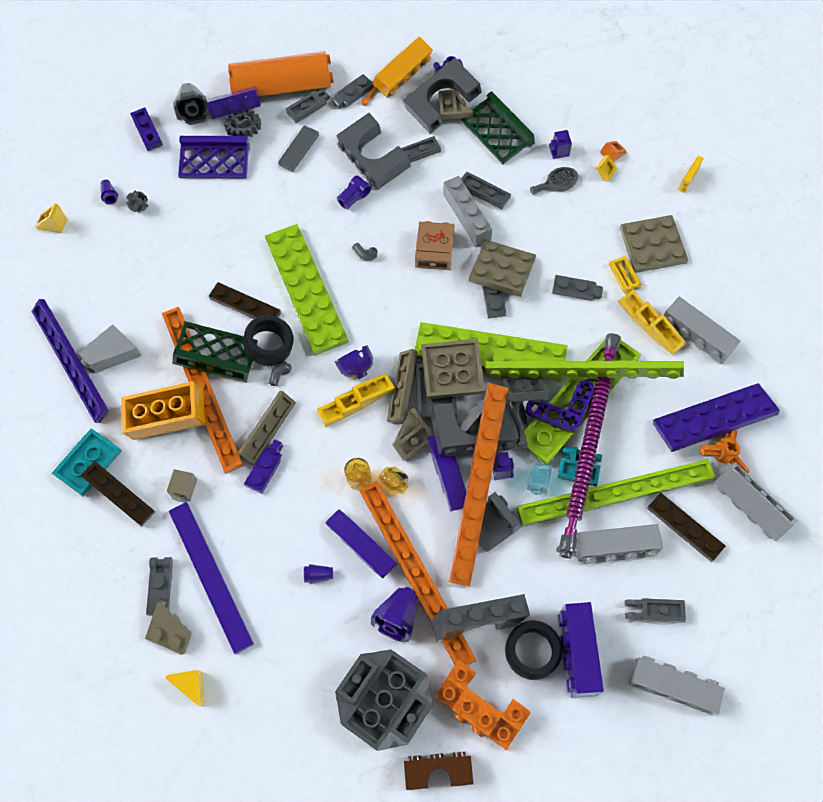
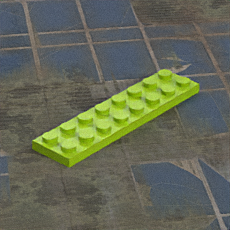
[265,224,349,356]
[415,322,568,382]
[517,340,642,465]

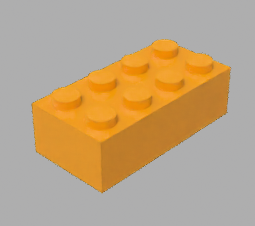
[121,381,205,440]

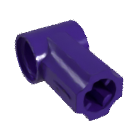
[337,176,372,209]

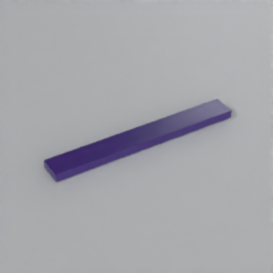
[31,299,109,423]
[169,501,255,655]

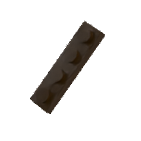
[209,282,281,319]
[80,461,155,527]
[647,492,726,563]

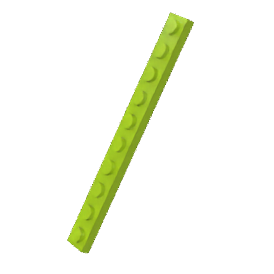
[485,361,684,379]
[517,459,715,527]

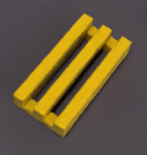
[679,156,704,193]
[608,256,642,294]

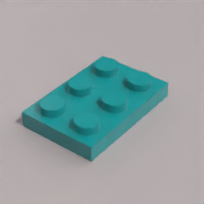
[52,428,122,497]

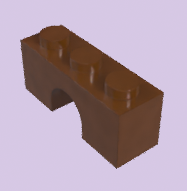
[404,752,474,790]

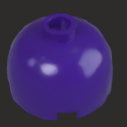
[334,345,373,380]

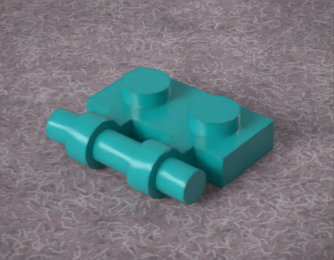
[557,446,602,486]

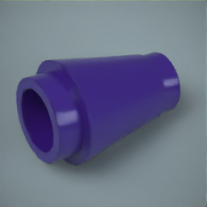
[100,179,118,205]
[303,564,333,585]

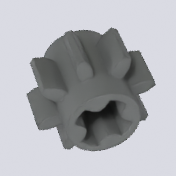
[126,190,149,213]

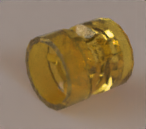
[344,457,372,491]

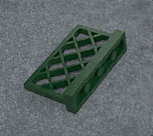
[461,91,535,165]
[172,321,258,383]

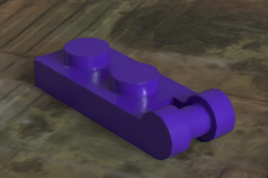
[130,107,163,151]

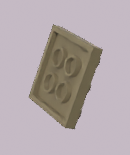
[620,215,688,273]
[469,240,537,297]
[421,339,485,400]

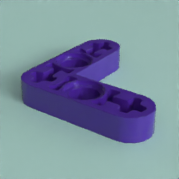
[526,380,594,433]

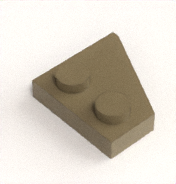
[439,90,473,120]
[392,408,434,461]
[145,600,192,655]

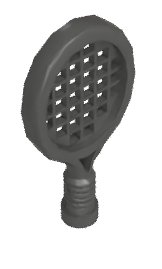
[530,167,578,195]
[511,402,528,449]

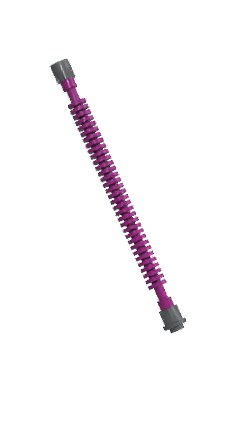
[556,333,621,559]

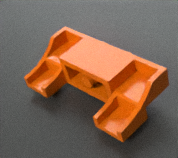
[434,659,531,750]

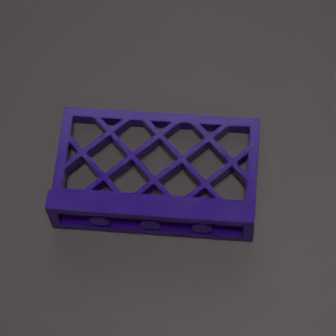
[178,135,250,179]

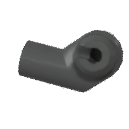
[352,243,378,260]
[269,361,292,386]

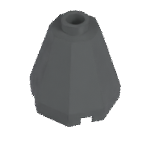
[173,83,210,125]

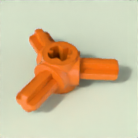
[699,430,749,473]

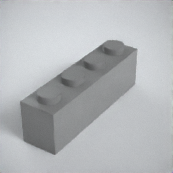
[443,176,492,247]
[664,296,741,364]
[714,462,798,541]
[576,524,663,564]
[629,655,725,716]

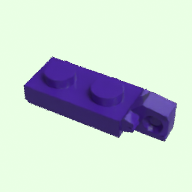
[244,440,283,494]

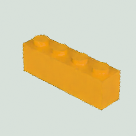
[372,36,433,98]

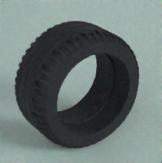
[243,315,294,366]
[505,620,563,680]

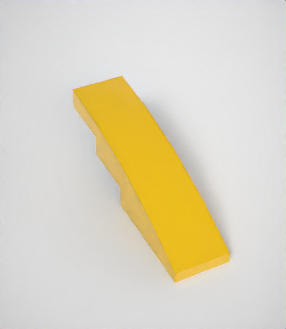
[617,289,686,355]
[317,373,395,427]

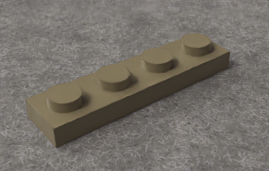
[387,349,418,424]
[237,391,296,465]

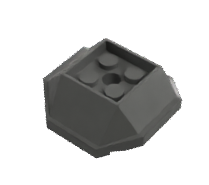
[335,649,433,751]

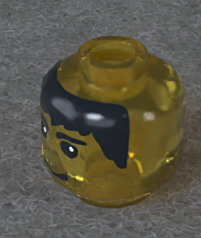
[379,466,409,496]

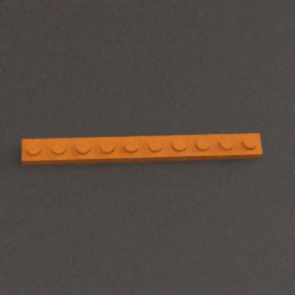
[162,306,243,474]
[448,383,509,587]
[359,481,477,666]

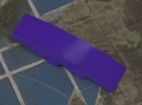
[427,435,466,512]
[325,509,397,579]

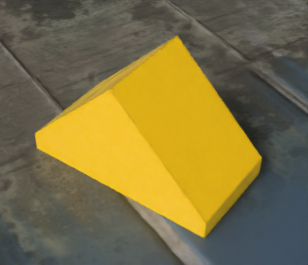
[35,203,67,233]
[165,670,205,706]

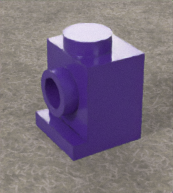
[549,130,572,159]
[493,452,514,480]

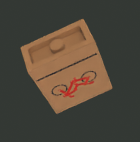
[415,221,455,270]

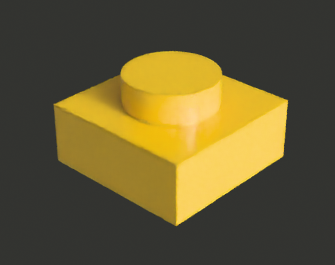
[595,155,618,181]

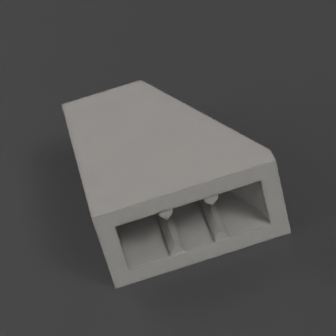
[78,324,142,373]

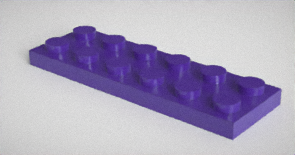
[653,383,780,452]

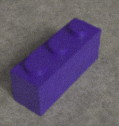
[206,86,261,119]

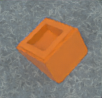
[600,141,627,162]

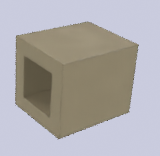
[167,469,197,502]

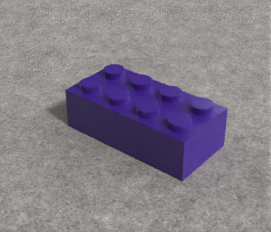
[557,602,604,698]

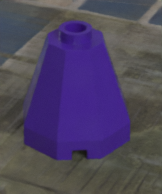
[371,587,418,642]

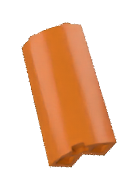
[228,51,334,96]

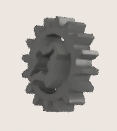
[224,110,262,138]

